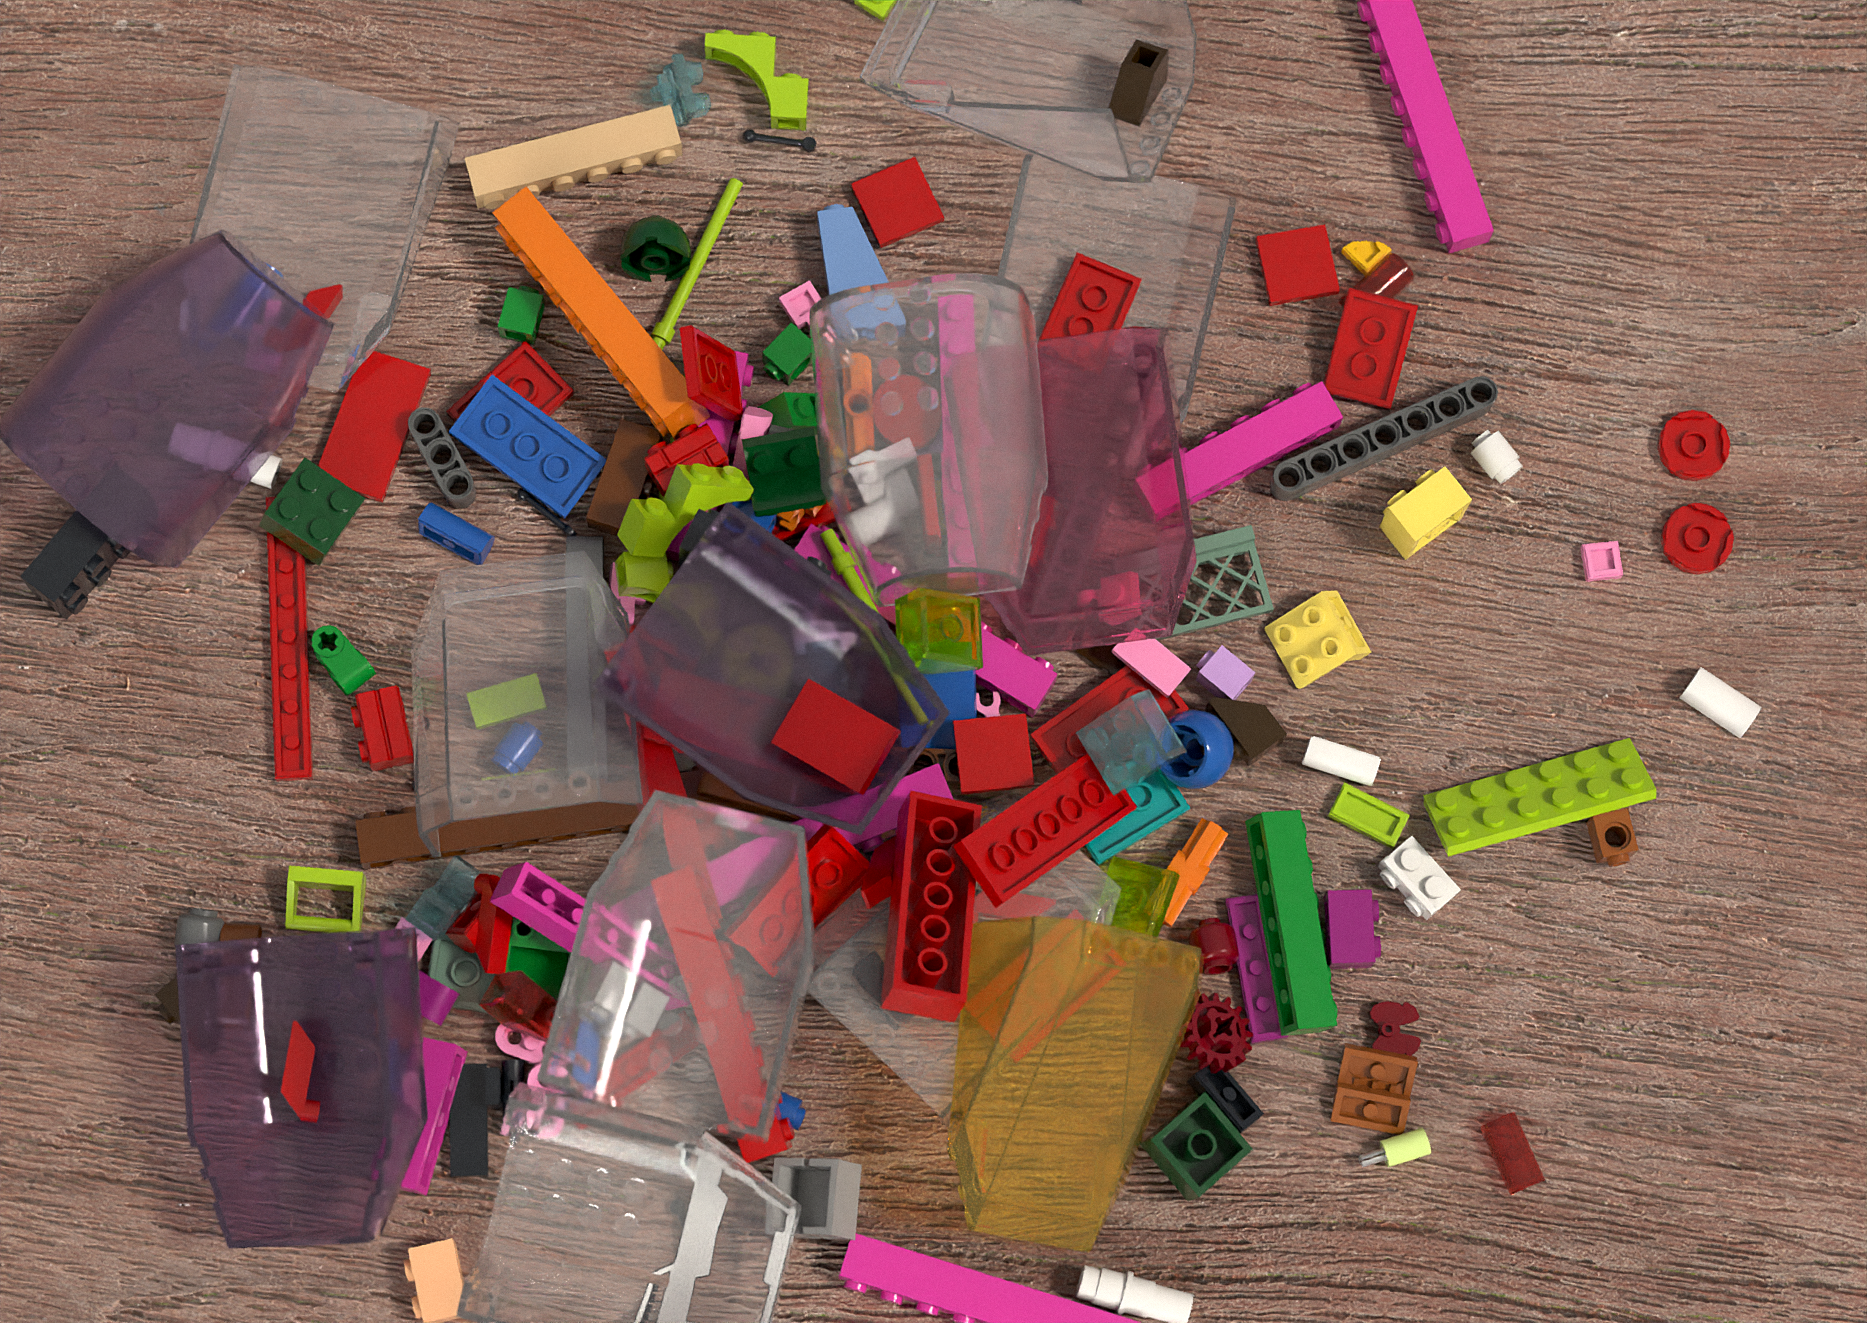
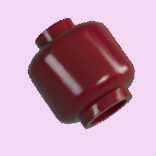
[1188,918,1240,975]

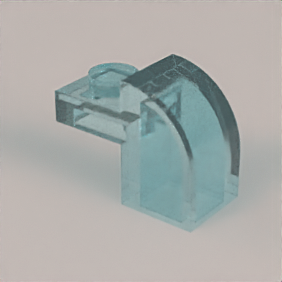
[405,855,482,941]

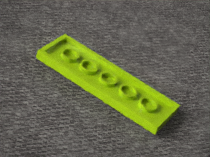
[1423,738,1656,857]

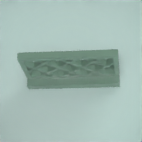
[1110,525,1274,641]

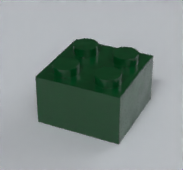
[259,458,365,566]
[1140,1092,1253,1202]

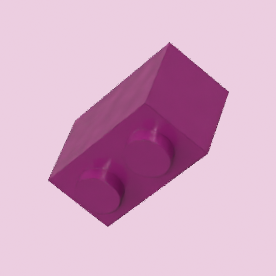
[1323,889,1381,969]

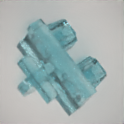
[650,54,711,127]

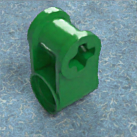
[311,625,376,697]

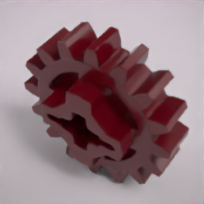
[1175,992,1254,1074]

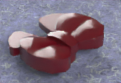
[1369,1001,1421,1056]

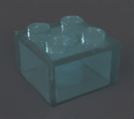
[1076,689,1187,795]

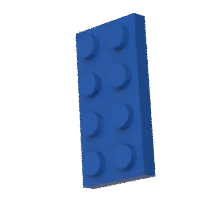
[448,375,607,519]

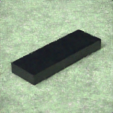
[450,1064,489,1178]

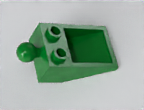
[494,881,580,1028]

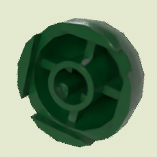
[620,215,691,282]

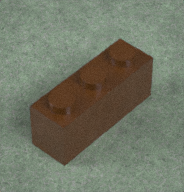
[586,419,663,537]

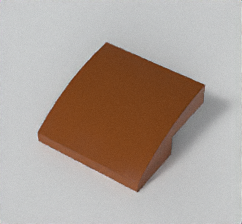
[1330,1043,1418,1135]

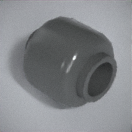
[174,907,225,962]

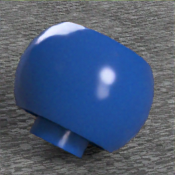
[1154,710,1234,789]

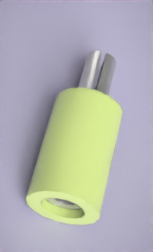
[1359,1128,1431,1167]

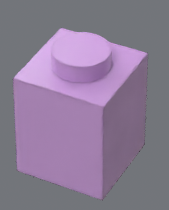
[1196,645,1255,700]

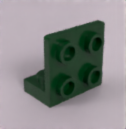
[742,427,826,517]

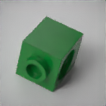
[497,286,546,346]
[762,322,818,386]

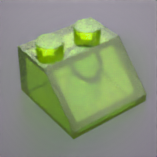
[895,588,983,674]

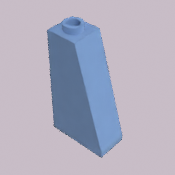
[817,204,906,343]

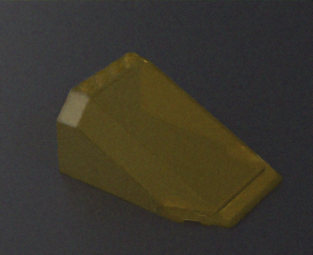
[947,916,1204,1252]

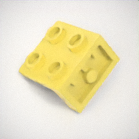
[1265,590,1372,689]

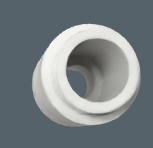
[1471,430,1523,484]

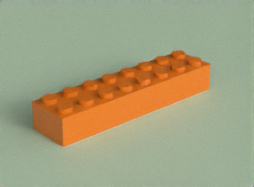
[492,186,710,440]

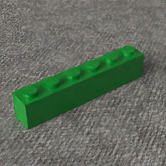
[1245,810,1338,1036]

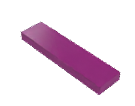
[1224,894,1288,1044]

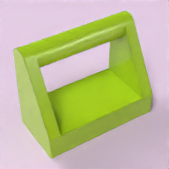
[285,866,367,935]

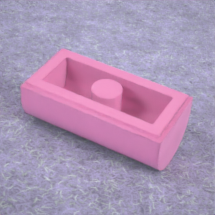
[733,406,773,483]

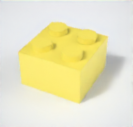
[1379,466,1472,560]

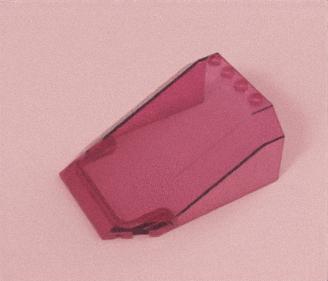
[943,326,1197,656]

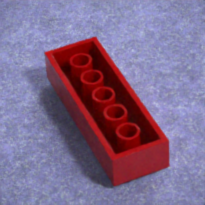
[881,790,982,1023]

